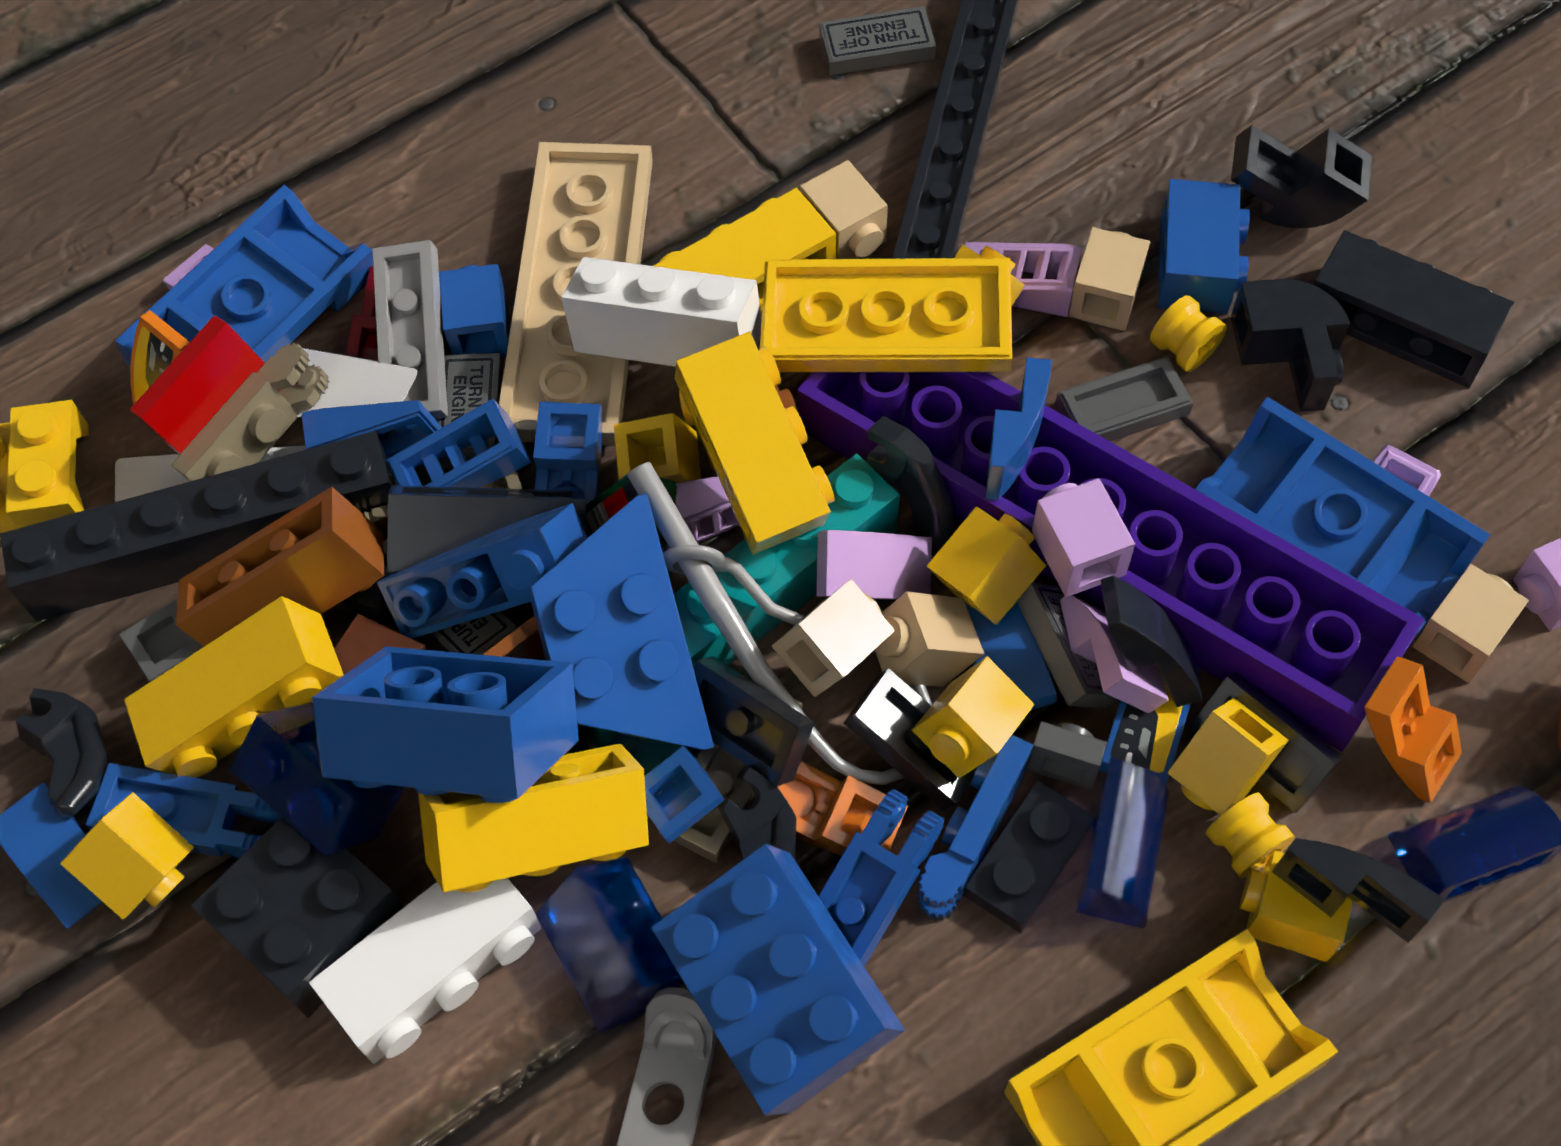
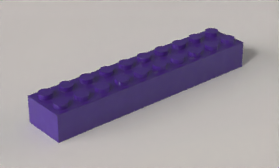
[797,372,1426,753]

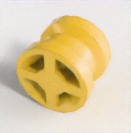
[1150,295,1227,372]
[1205,792,1296,879]

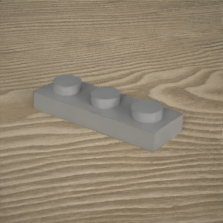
[372,240,448,419]

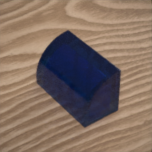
[1076,757,1169,928]
[1387,786,1561,903]
[536,857,684,1033]

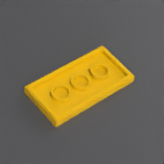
[760,258,1012,372]

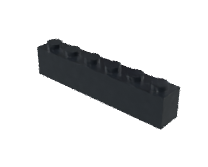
[0,431,396,622]

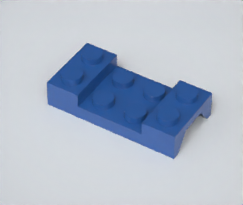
[115,185,373,367]
[1195,397,1491,650]

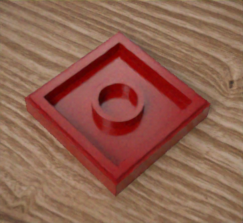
[129,315,280,455]

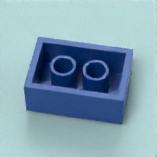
[312,646,579,803]
[651,844,906,1115]

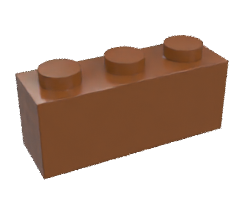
[176,487,385,647]

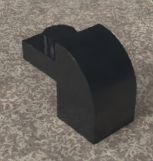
[1230,125,1372,228]
[1230,279,1350,412]

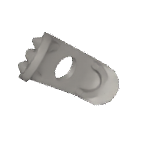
[617,987,716,1146]

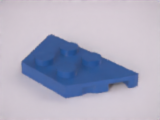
[528,494,714,750]

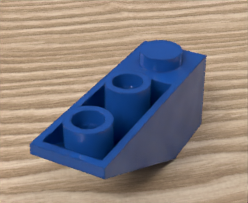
[377,503,588,639]

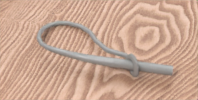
[627,462,932,785]

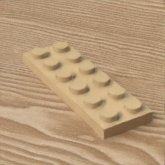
[499,142,653,446]

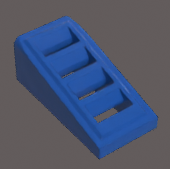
[386,399,532,488]
[302,400,442,459]

